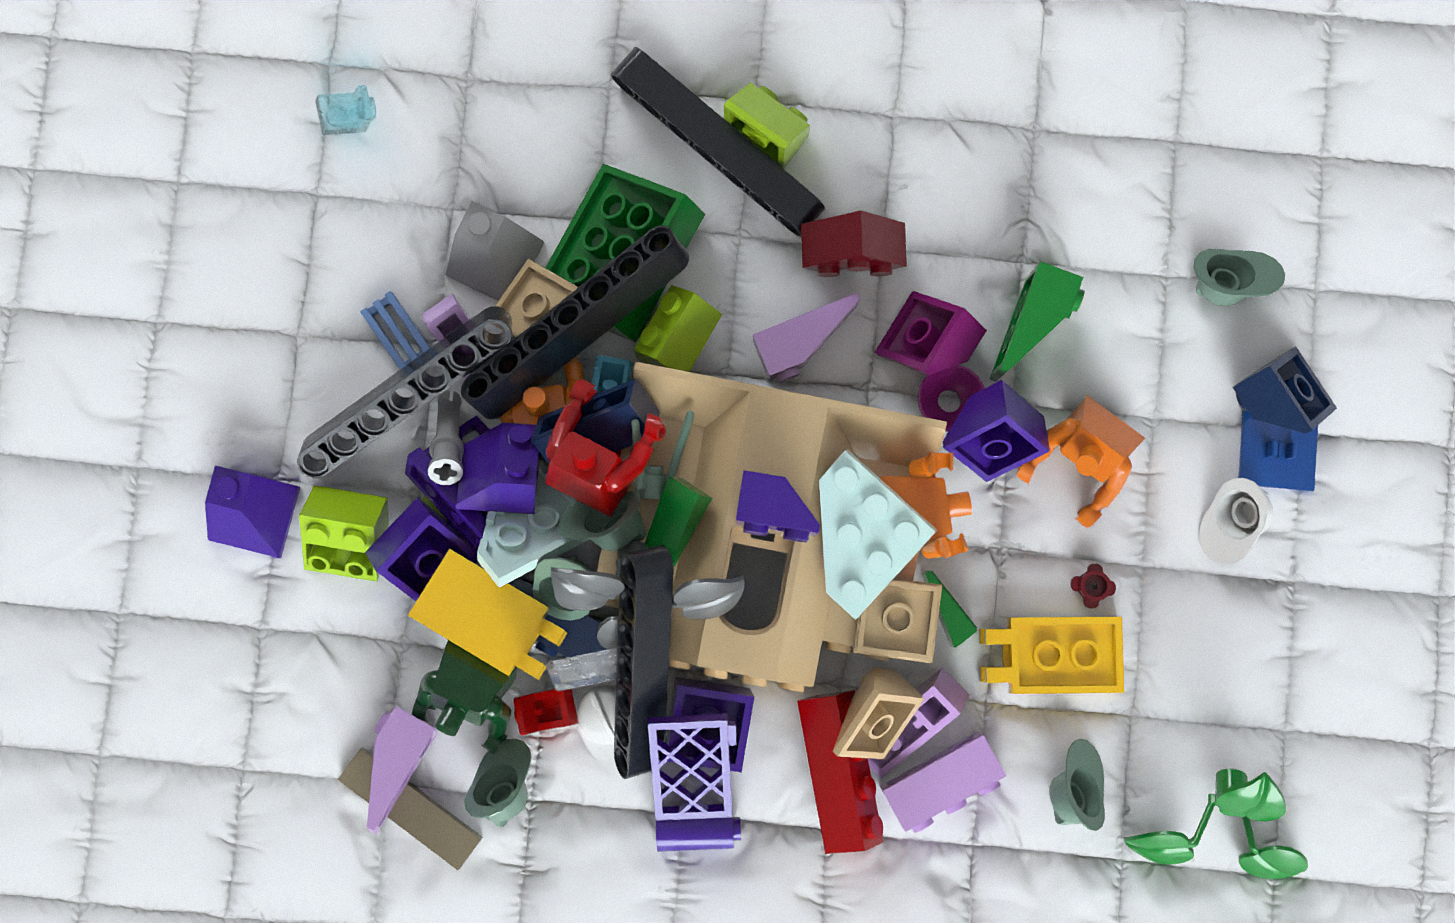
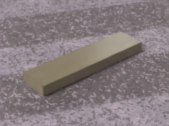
[337,747,483,870]

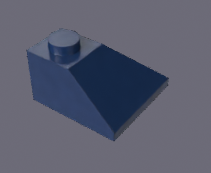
[1232,346,1337,434]

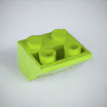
[299,485,389,582]

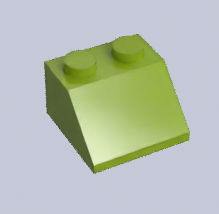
[723,82,810,169]
[634,285,722,372]

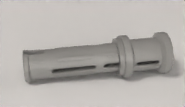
[428,390,464,485]

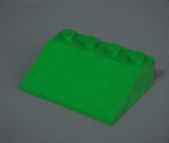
[545,164,705,342]

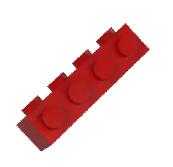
[797,690,884,854]

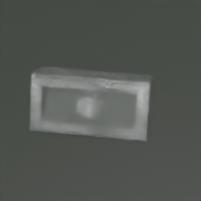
[546,648,617,691]

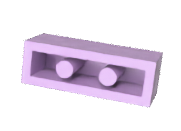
[880,732,1006,833]

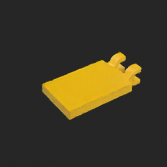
[408,549,567,680]
[979,617,1124,694]

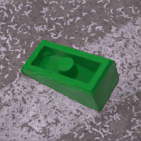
[645,476,712,566]
[922,570,977,648]

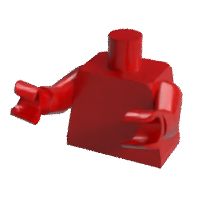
[545,379,666,517]

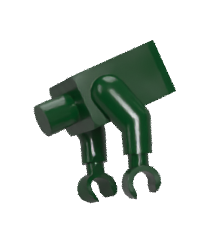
[411,640,517,754]

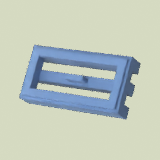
[360,291,431,369]

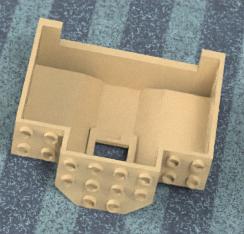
[597,362,947,692]

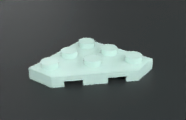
[819,450,937,620]
[477,459,589,587]

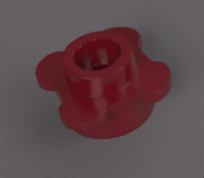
[1070,564,1116,608]

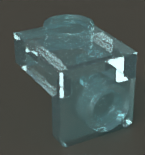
[315,85,376,135]

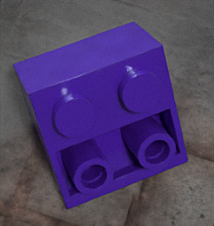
[736,470,820,543]

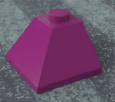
[874,291,987,375]

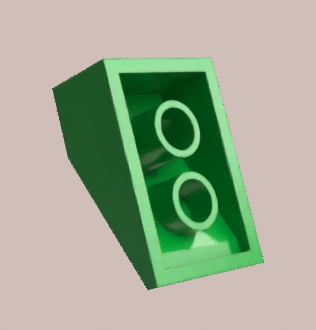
[989,261,1085,381]

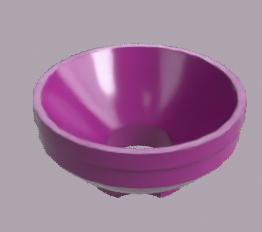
[917,365,985,432]

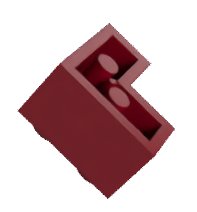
[801,210,907,277]

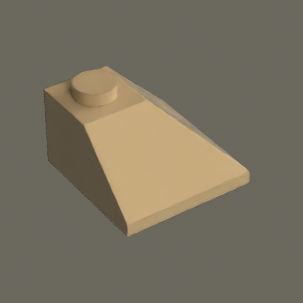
[833,667,925,759]

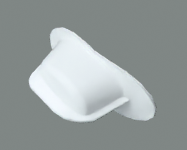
[1199,478,1273,564]
[574,677,616,766]

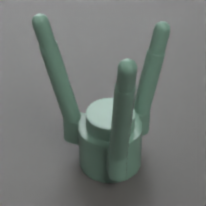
[631,410,694,499]

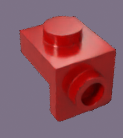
[513,686,578,735]

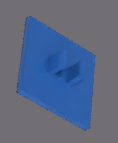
[1238,411,1318,492]

